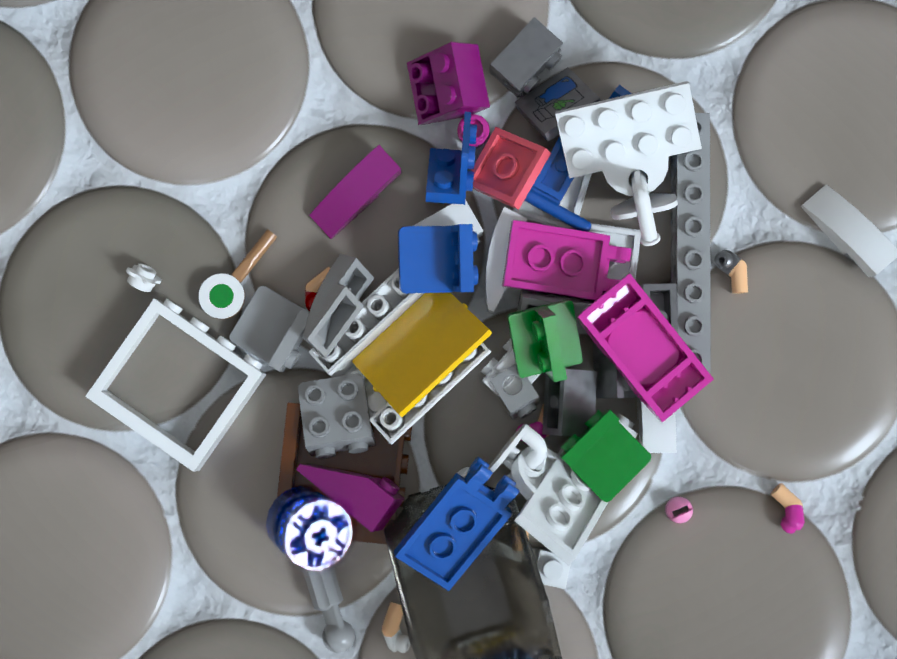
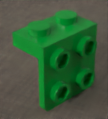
[559,409,651,502]

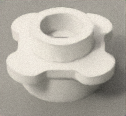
[126,264,162,292]

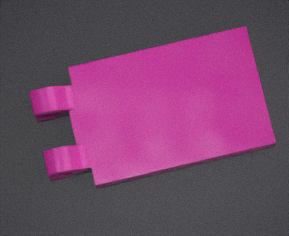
[502,220,632,301]

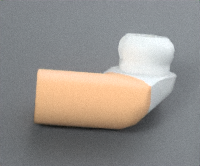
[382,602,411,653]

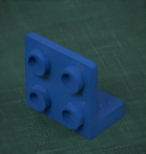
[426,111,477,205]

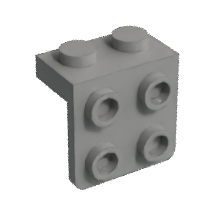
[230,286,309,372]
[298,374,375,459]

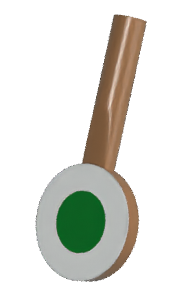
[199,229,277,319]

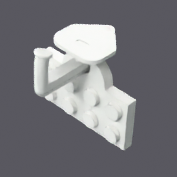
[555,81,702,246]
[457,424,608,566]

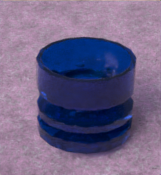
[266,486,353,570]

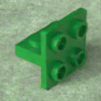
[507,299,583,382]

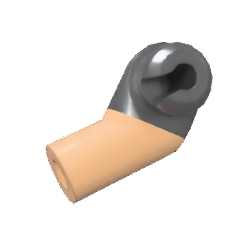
[714,250,748,294]

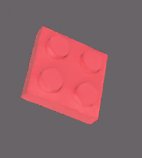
[471,127,551,210]

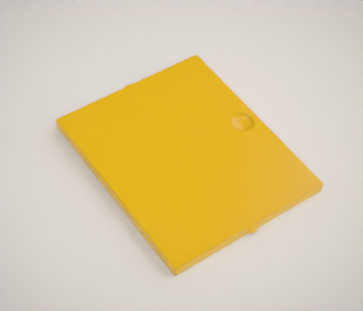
[352,292,492,417]

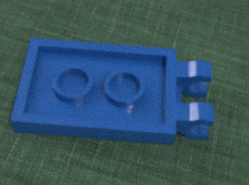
[394,457,519,591]

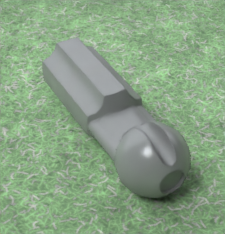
[300,552,355,653]

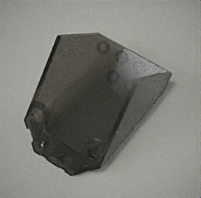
[384,483,562,659]

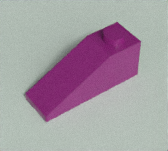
[296,464,405,532]

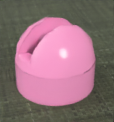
[665,497,693,524]

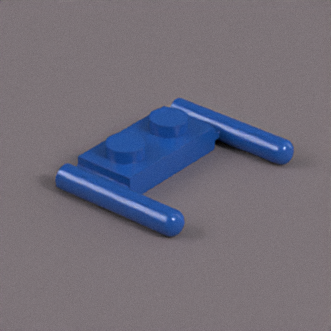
[524,136,591,232]

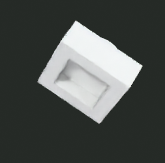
[532,548,571,589]

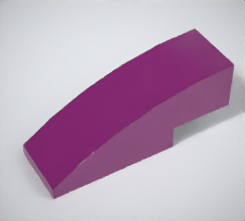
[309,145,402,239]

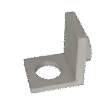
[490,364,540,420]

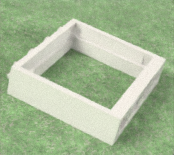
[85,298,267,472]

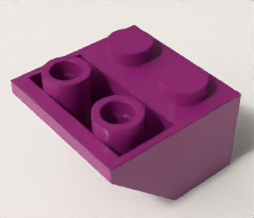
[407,42,490,125]

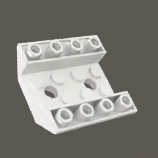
[309,268,491,445]

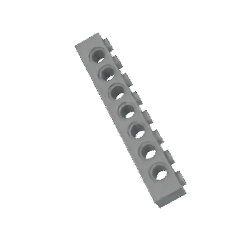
[671,113,711,374]

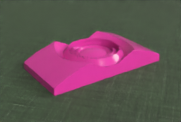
[576,273,714,422]

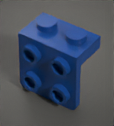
[398,224,479,294]

